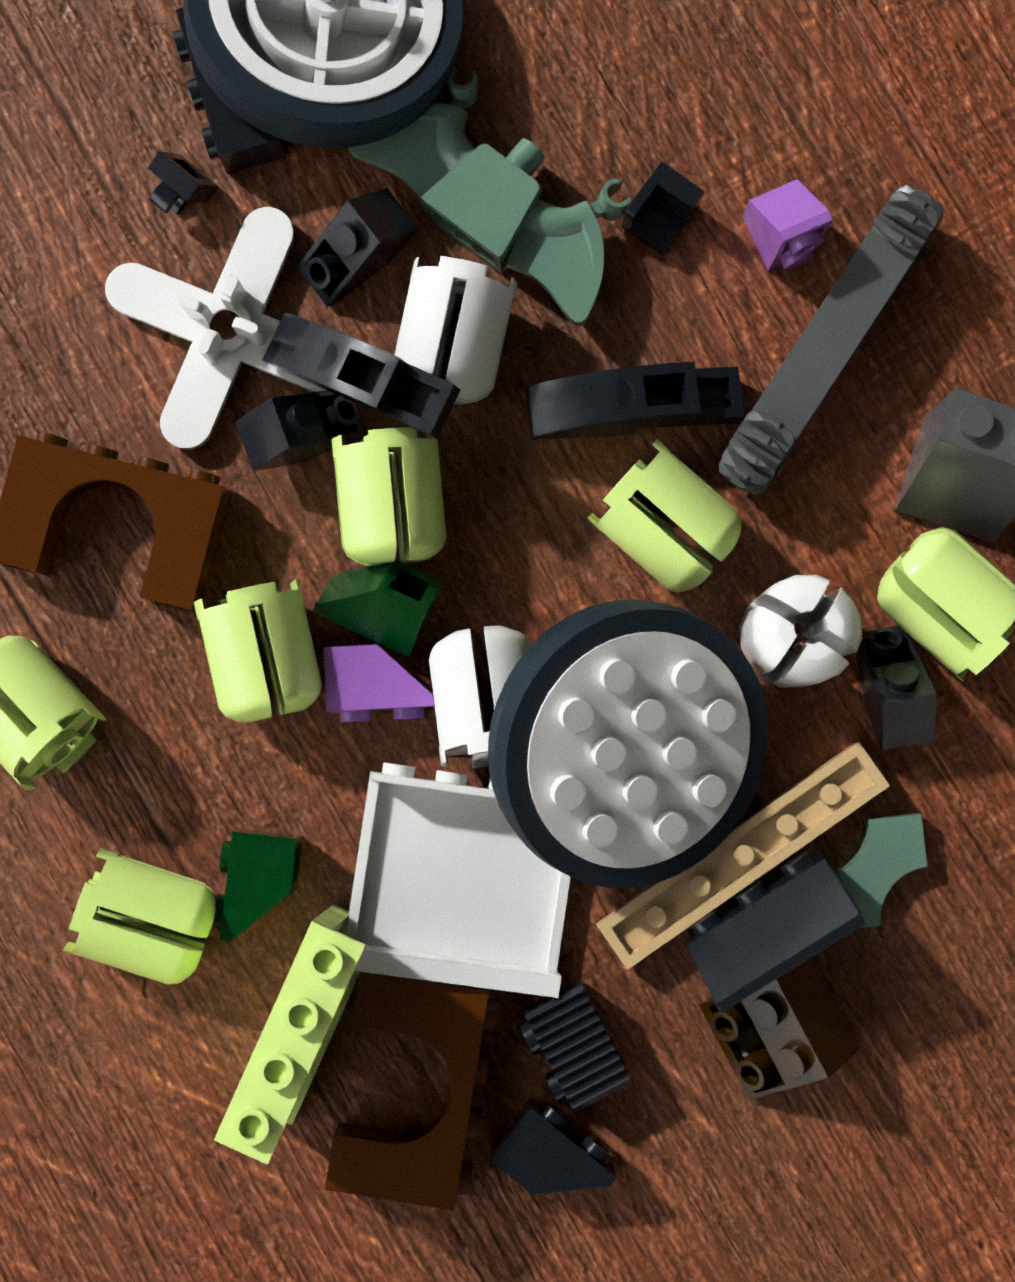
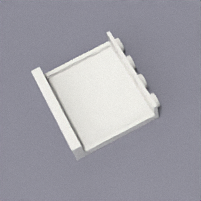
[345,762,570,998]

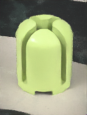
[332,427,446,566]
[587,439,741,593]
[877,527,1015,682]
[194,579,322,723]
[0,636,106,790]
[63,848,216,984]

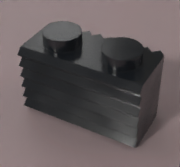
[520,979,632,1113]

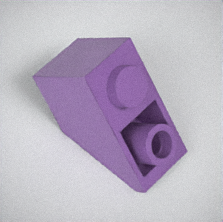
[743,179,833,271]
[324,645,435,723]

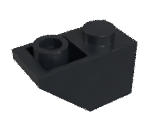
[297,188,419,307]
[235,390,368,471]
[855,625,937,751]
[490,1098,617,1195]

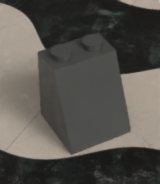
[893,388,1015,544]

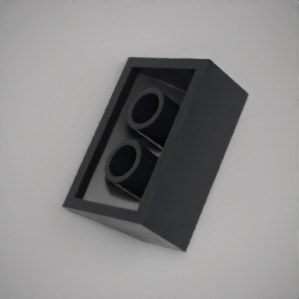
[686,851,865,1013]

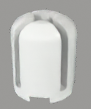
[394,256,517,405]
[739,574,862,688]
[429,625,531,768]

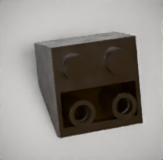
[699,957,861,1100]

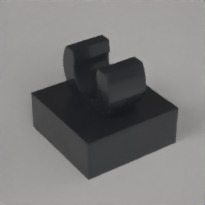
[148,151,219,214]

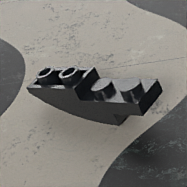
[262,313,461,439]
[526,362,745,440]

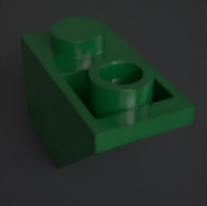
[313,559,444,657]
[213,830,303,941]

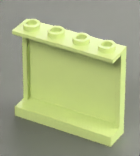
[214,904,366,1165]

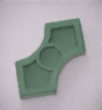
[835,813,928,928]

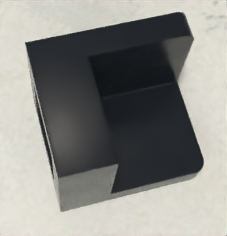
[622,161,704,255]

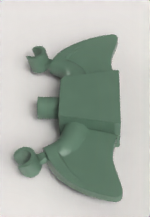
[348,66,632,326]

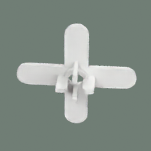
[105,207,326,450]

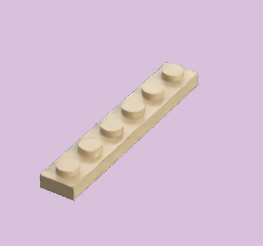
[596,742,890,970]

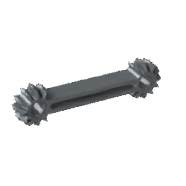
[719,185,943,495]

